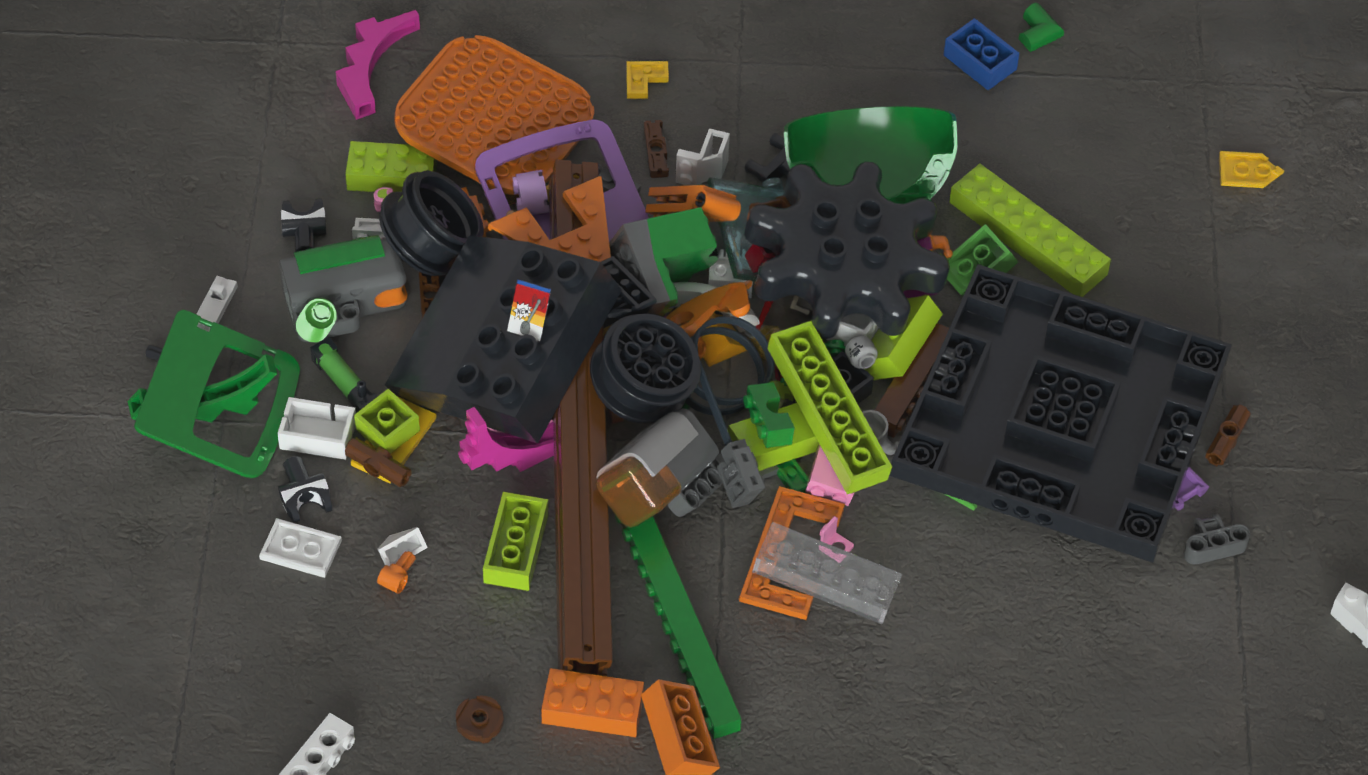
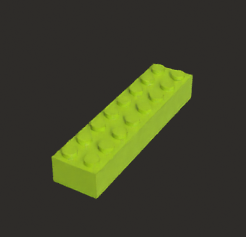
[949,163,1111,297]
[767,321,892,495]

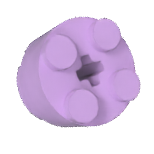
[512,170,549,215]

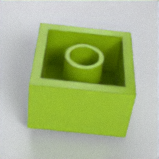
[354,389,420,454]

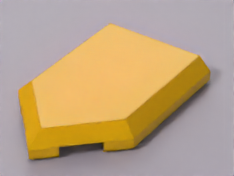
[1219,151,1284,188]

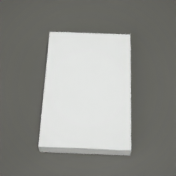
[259,518,342,578]

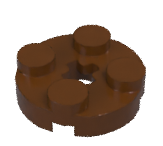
[456,695,504,743]

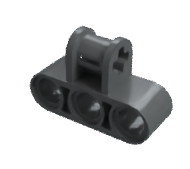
[1184,513,1250,565]

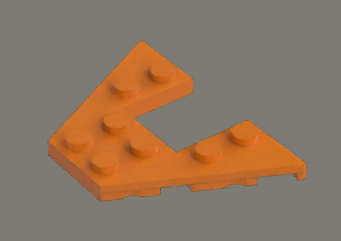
[488,176,611,262]

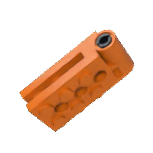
[645,185,741,225]

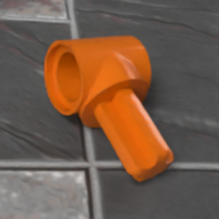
[377,551,416,594]

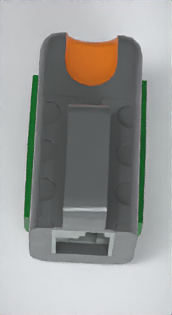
[279,235,408,342]

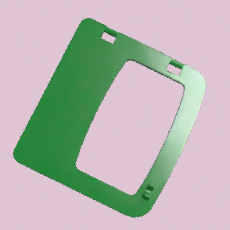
[134,310,300,478]

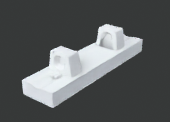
[197,276,238,332]

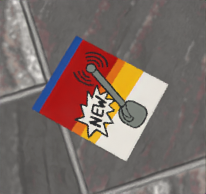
[507,280,551,341]

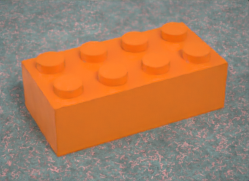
[541,668,644,737]
[641,679,720,775]

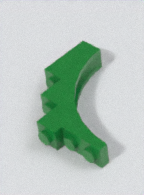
[127,354,277,423]

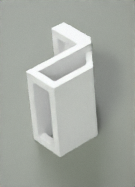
[676,129,730,186]

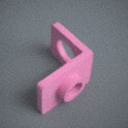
[819,516,854,561]

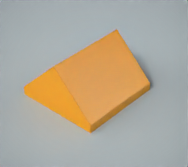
[701,313,747,367]

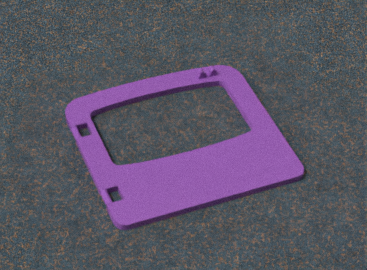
[475,120,649,242]

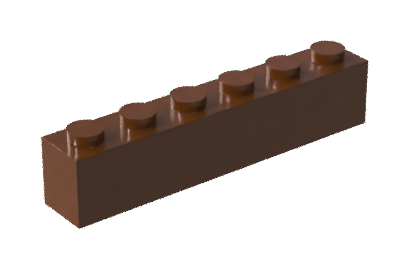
[874,323,949,438]

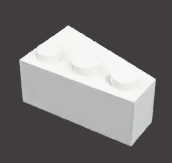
[1330,583,1368,648]

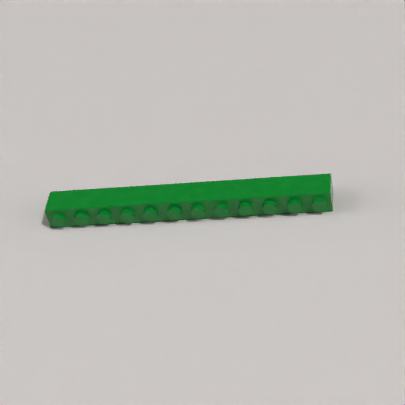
[614,496,741,739]

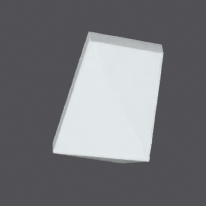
[378,527,428,566]

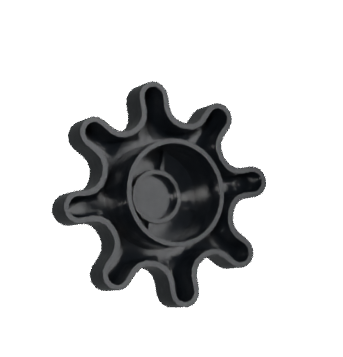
[744,161,950,339]

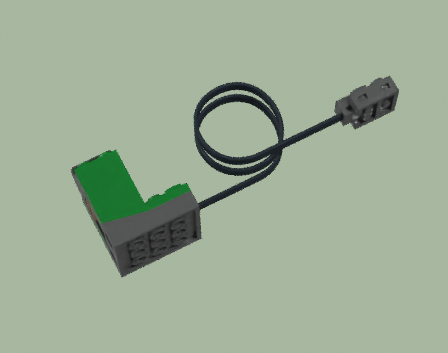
[609,207,774,508]

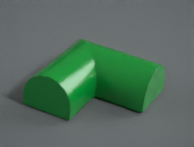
[1018,3,1064,52]

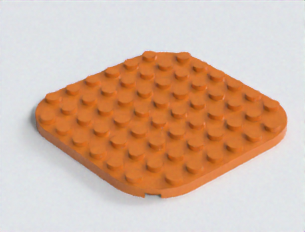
[394,35,594,195]

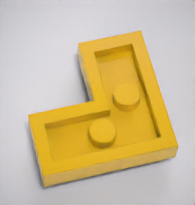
[626,61,669,99]

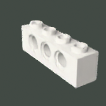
[279,713,355,775]

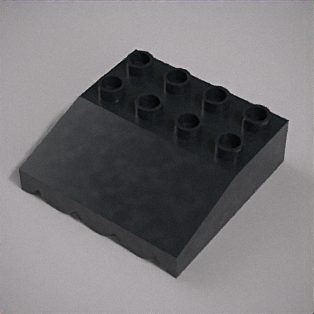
[385,236,622,443]

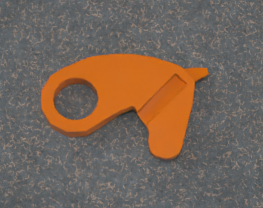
[666,280,752,336]

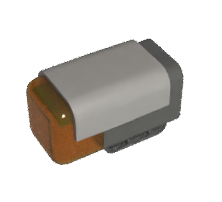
[596,408,722,527]

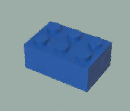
[944,18,1019,90]

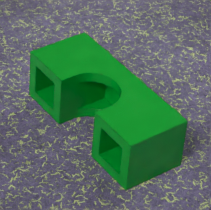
[743,382,795,448]

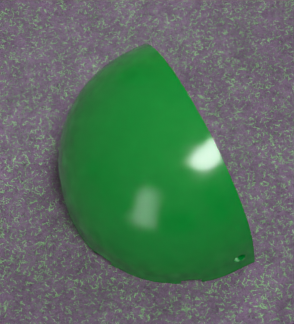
[784,106,957,203]

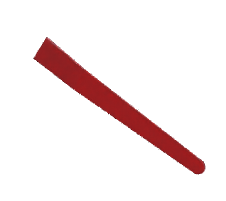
[756,301,774,330]

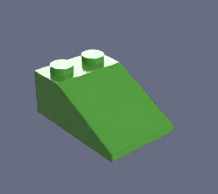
[947,224,1018,297]

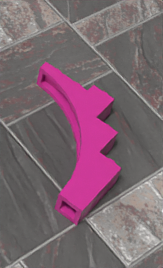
[336,10,420,120]
[458,407,554,472]

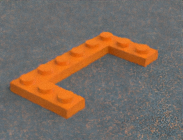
[739,486,845,620]

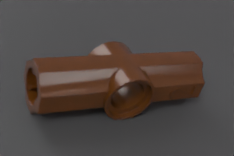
[1205,404,1251,466]
[345,437,412,487]

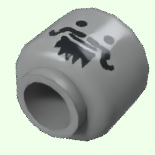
[845,336,878,369]

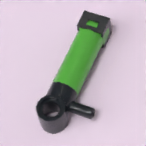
[310,337,378,413]

